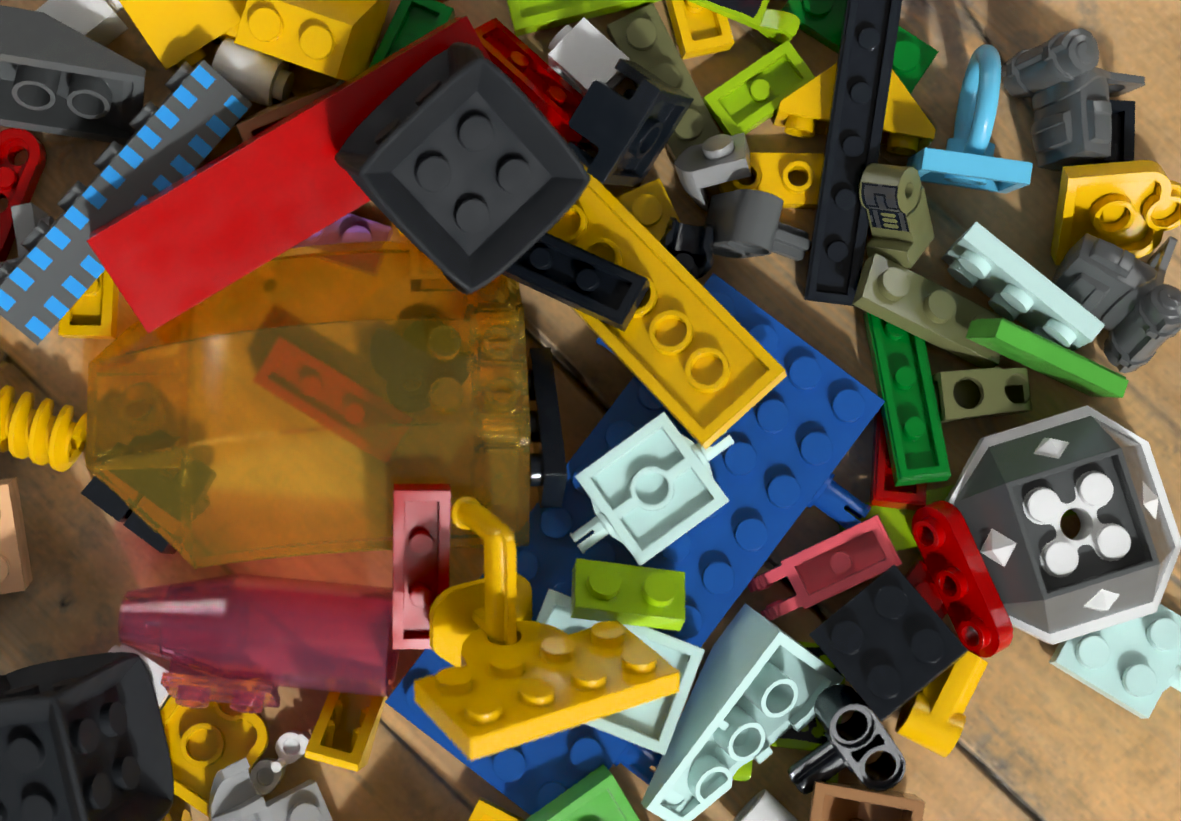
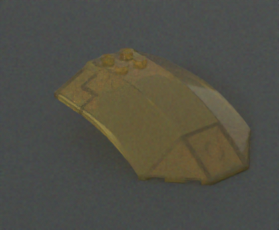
[85,241,530,570]

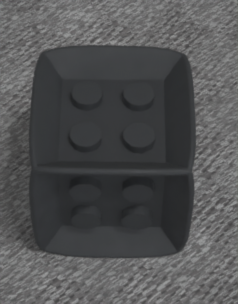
[335,42,591,294]
[0,652,174,821]

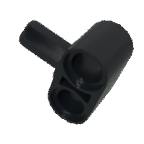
[787,684,906,795]

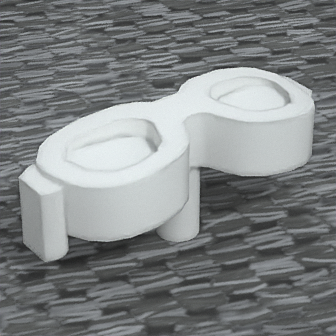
[250,730,311,796]

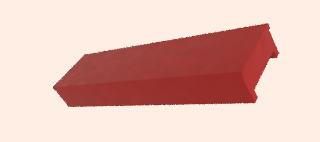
[86,16,493,334]

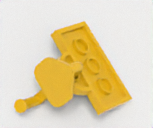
[414,496,680,761]

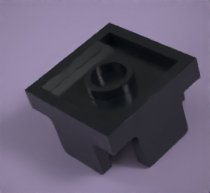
[568,58,694,187]

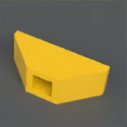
[773,63,936,156]

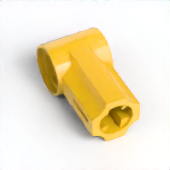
[895,651,988,758]

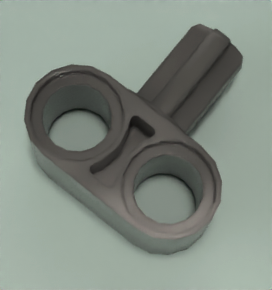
[704,189,811,261]

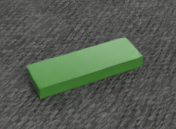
[965,318,1129,398]

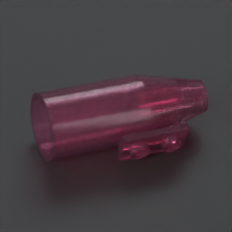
[118,573,400,713]

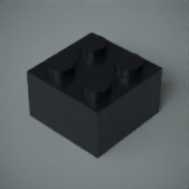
[809,565,968,723]

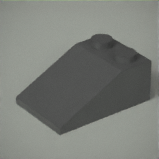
[0,5,146,145]

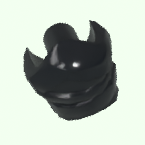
[659,217,714,279]

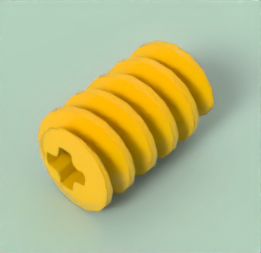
[0,385,90,472]

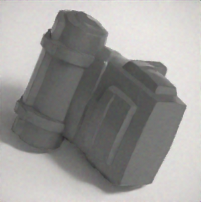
[1001,28,1145,171]
[1051,233,1181,373]

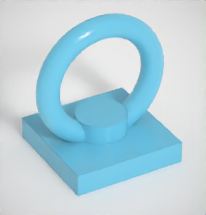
[907,44,1033,194]

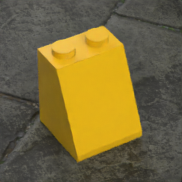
[119,0,246,70]
[234,0,391,81]

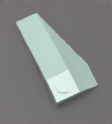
[641,603,844,821]

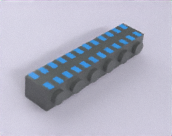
[0,60,253,345]

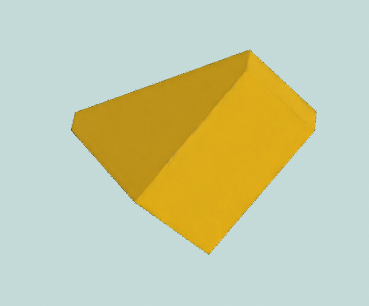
[304,670,389,772]

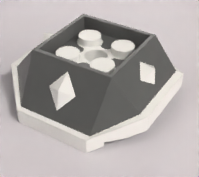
[945,405,1181,645]

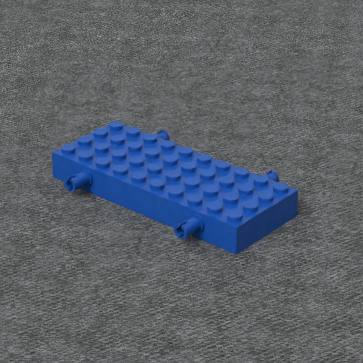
[385,273,885,816]

